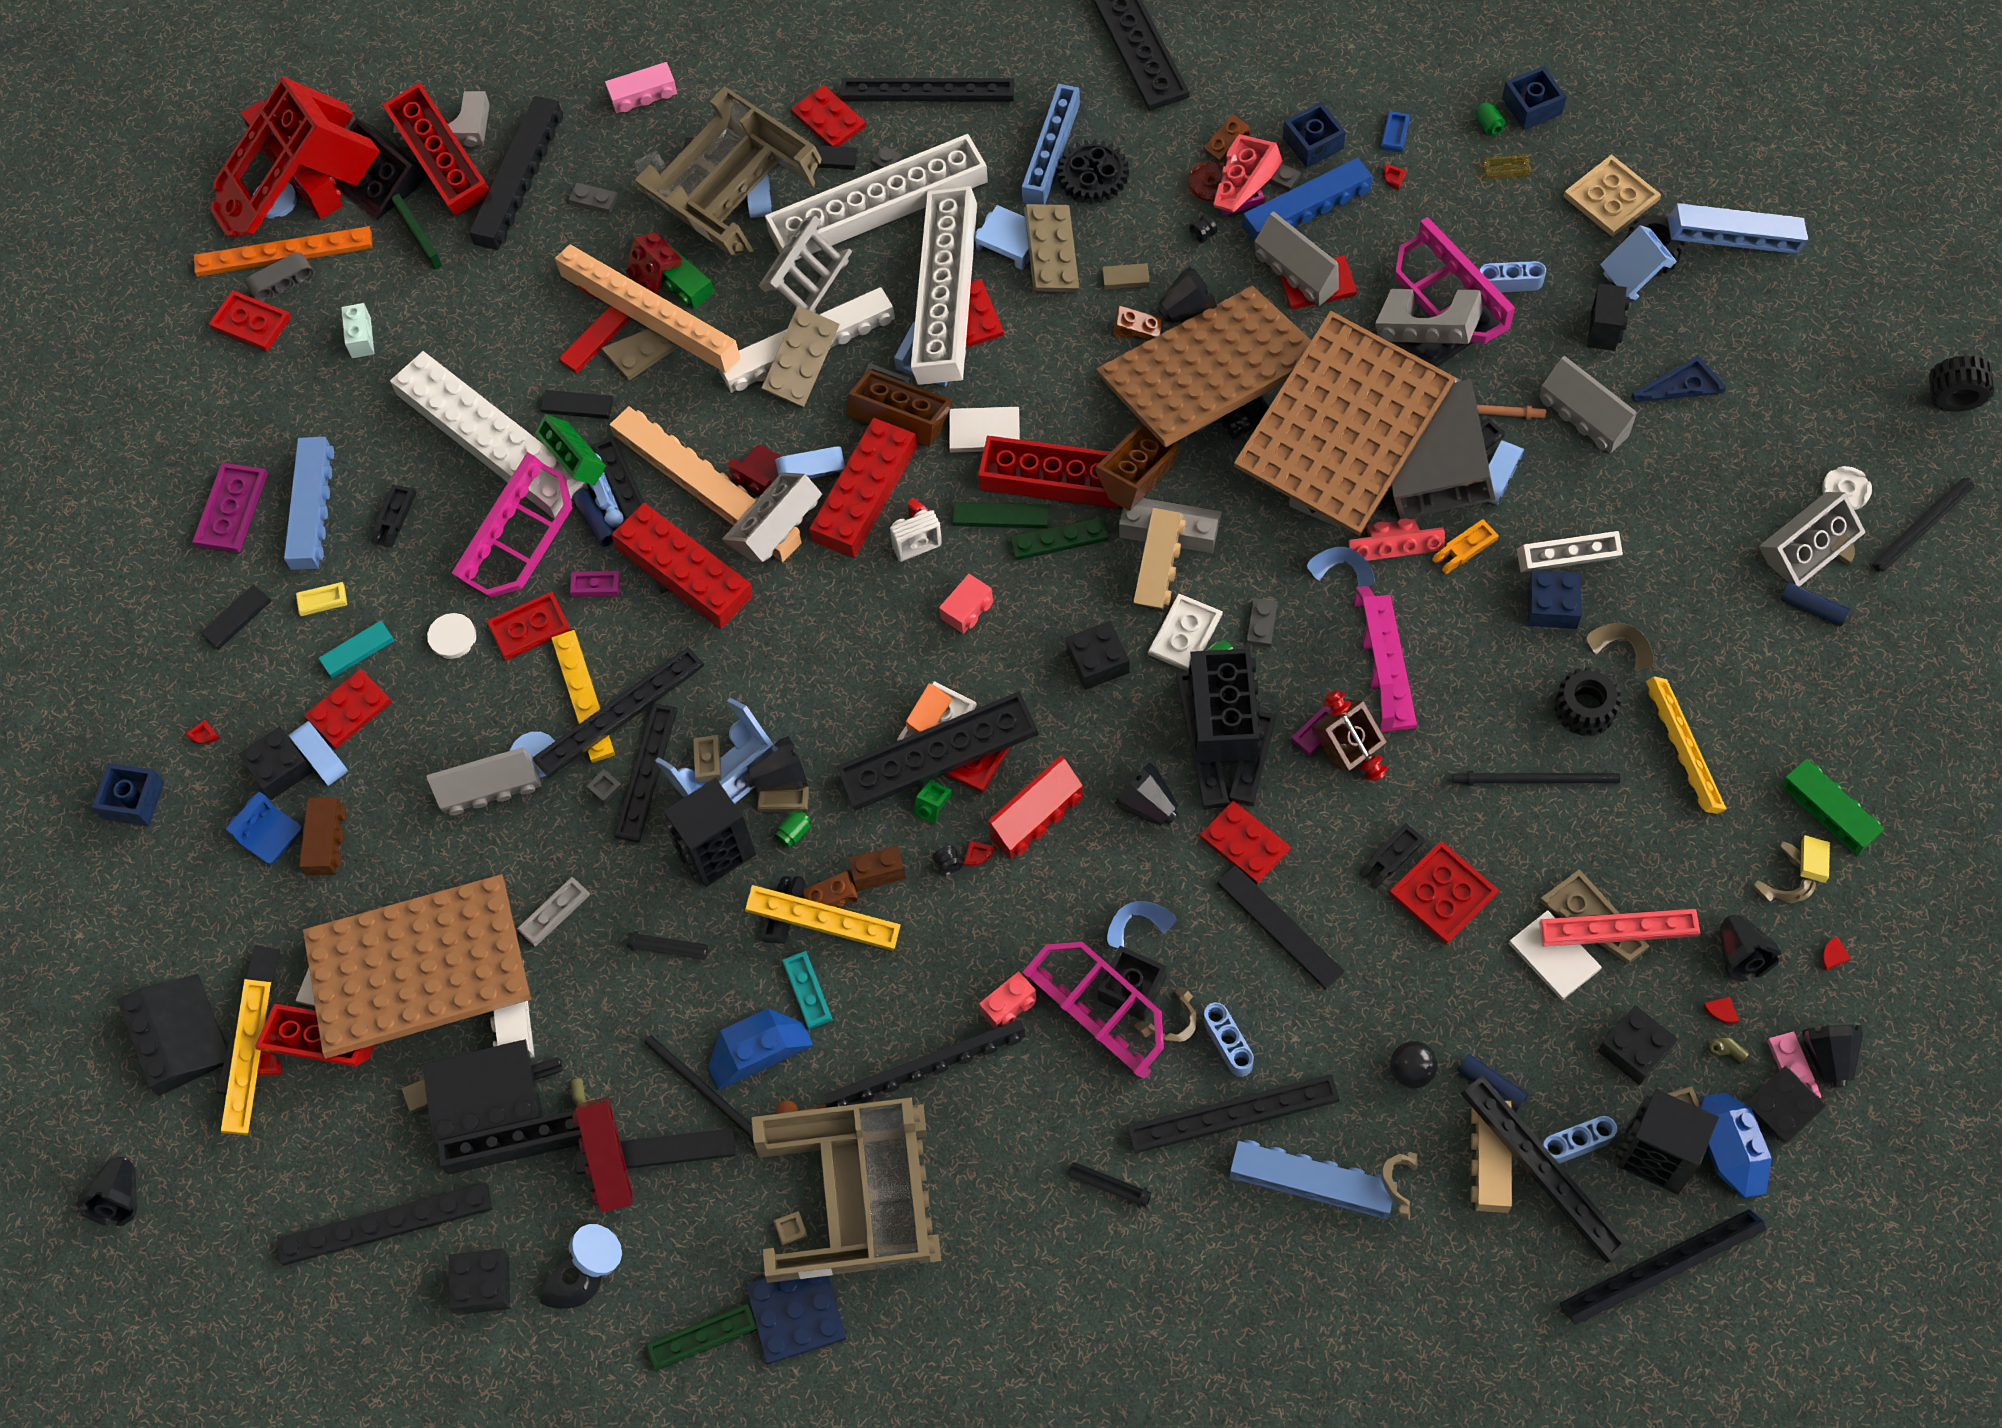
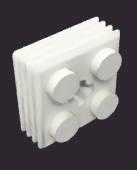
[890,510,942,562]

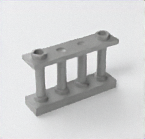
[759,215,852,313]

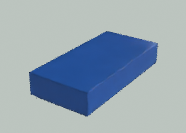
[1380,111,1410,153]

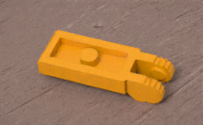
[1432,519,1499,574]

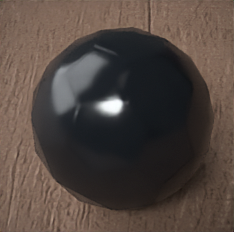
[1390,1041,1438,1088]

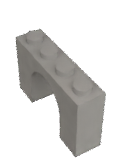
[393,91,490,148]
[1375,289,1484,344]

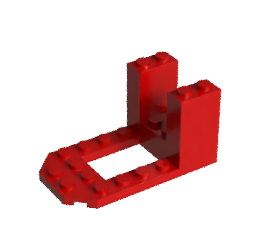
[210,76,380,238]

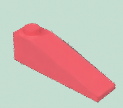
[1213,134,1282,212]

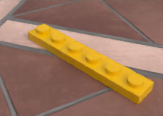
[551,630,615,763]
[1646,676,1726,814]
[745,885,900,951]
[221,979,271,1135]

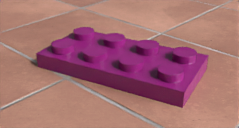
[192,463,268,553]

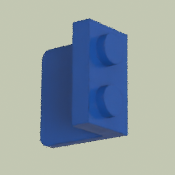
[226,792,302,865]

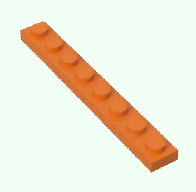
[194,226,373,277]

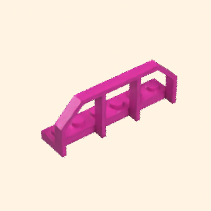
[1395,217,1515,344]
[452,452,572,597]
[1354,586,1417,732]
[1022,942,1164,1079]

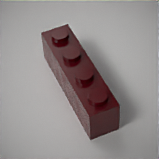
[572,1096,634,1213]

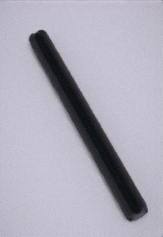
[1872,478,1974,572]

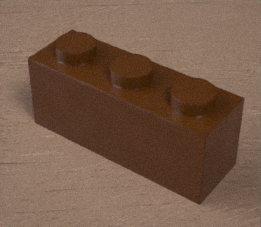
[300,797,346,876]

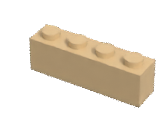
[1133,508,1186,610]
[1471,1101,1512,1213]

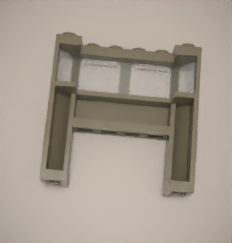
[635,86,822,255]
[752,1097,941,1283]

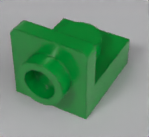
[913,780,952,824]

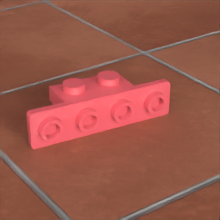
[1349,518,1445,562]

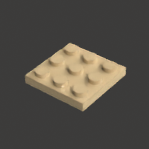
[1563,154,1661,237]

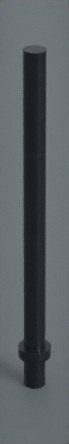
[1452,771,1620,786]
[645,1035,754,1144]

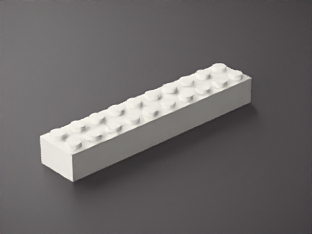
[765,134,988,260]
[911,186,977,385]
[390,351,588,519]

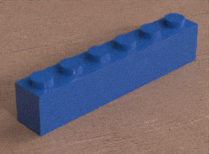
[1243,158,1372,242]

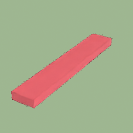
[1539,909,1700,947]

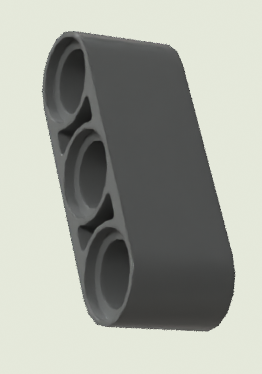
[246,252,314,302]

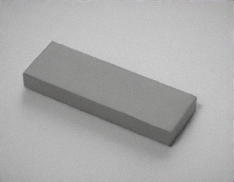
[517,877,590,947]

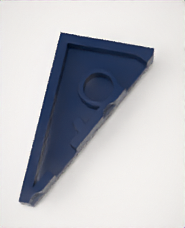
[1631,356,1726,402]

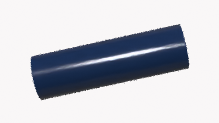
[572,489,614,547]
[1780,582,1850,627]
[1457,1054,1529,1111]

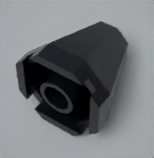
[1158,266,1217,322]
[745,736,808,792]
[1114,762,1179,826]
[1720,915,1781,982]
[1802,1024,1863,1088]
[76,1157,137,1226]

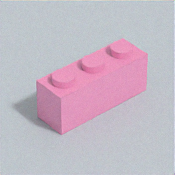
[605,62,677,113]

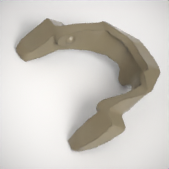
[1753,842,1816,904]
[1134,987,1196,1042]
[1381,1152,1418,1221]

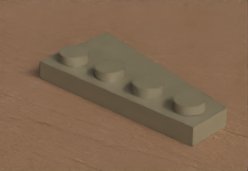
[601,328,680,381]
[1539,869,1649,964]

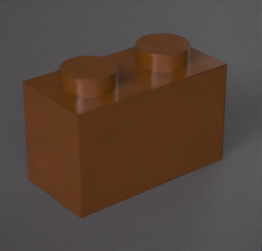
[848,845,906,891]

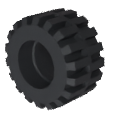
[1626,213,1685,276]
[1929,355,1995,412]
[1554,667,1622,736]

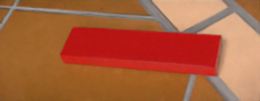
[558,306,631,374]

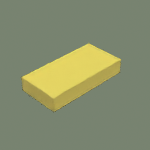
[296,582,347,616]
[1800,835,1830,883]

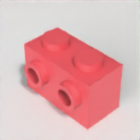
[939,574,993,634]
[979,971,1037,1029]

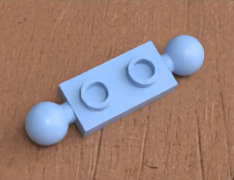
[589,454,623,528]

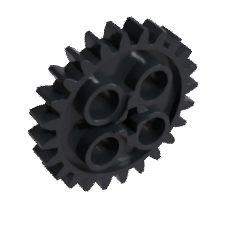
[1057,139,1129,204]

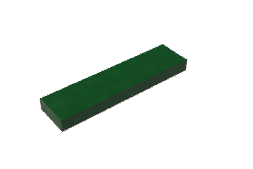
[392,193,442,270]
[953,502,1049,529]
[645,1303,758,1371]

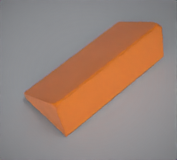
[906,683,952,733]

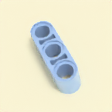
[747,174,772,218]
[1480,261,1546,292]
[1489,440,1524,505]
[775,447,845,479]
[288,721,349,786]
[1204,1002,1254,1077]
[1543,1116,1617,1164]

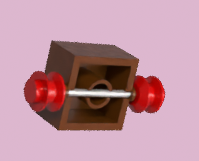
[1311,690,1387,781]

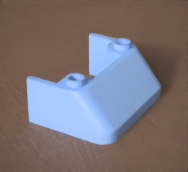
[655,698,773,804]

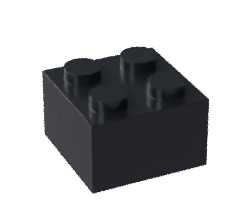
[1587,284,1630,351]
[1065,621,1130,690]
[238,726,313,800]
[1097,946,1167,1021]
[1598,1005,1678,1085]
[1747,1065,1828,1143]
[449,1248,510,1315]

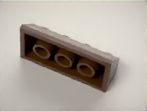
[846,369,952,447]
[1095,424,1180,511]

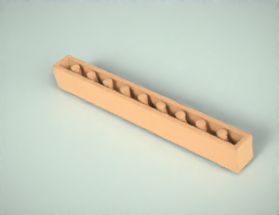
[555,245,740,373]
[610,406,801,562]

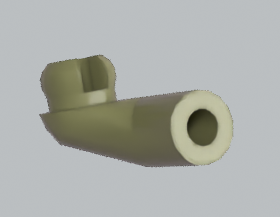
[1709,1038,1749,1063]
[570,1079,595,1106]

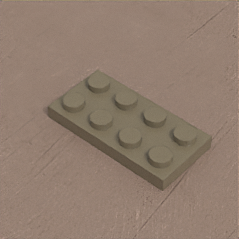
[1024,204,1079,292]
[761,305,840,408]

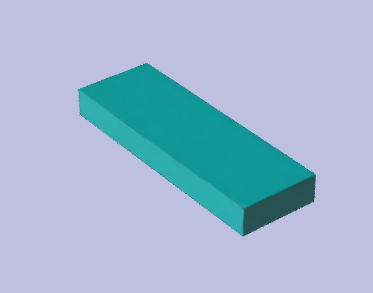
[319,621,394,679]
[782,951,833,1030]

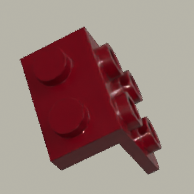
[626,232,682,294]
[727,444,782,496]

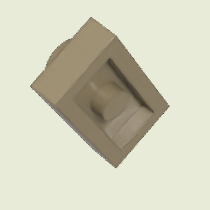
[694,735,721,783]

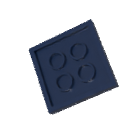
[746,1276,846,1365]

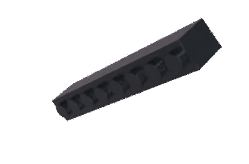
[469,96,563,250]

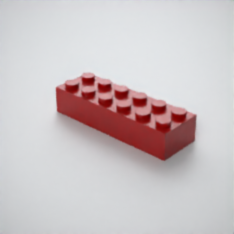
[382,82,490,216]
[240,100,343,220]
[809,417,917,558]
[978,435,1119,509]
[612,503,752,629]

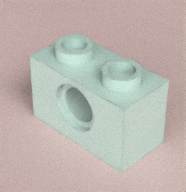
[342,303,374,358]

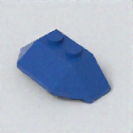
[708,1009,814,1090]
[1700,1093,1772,1199]

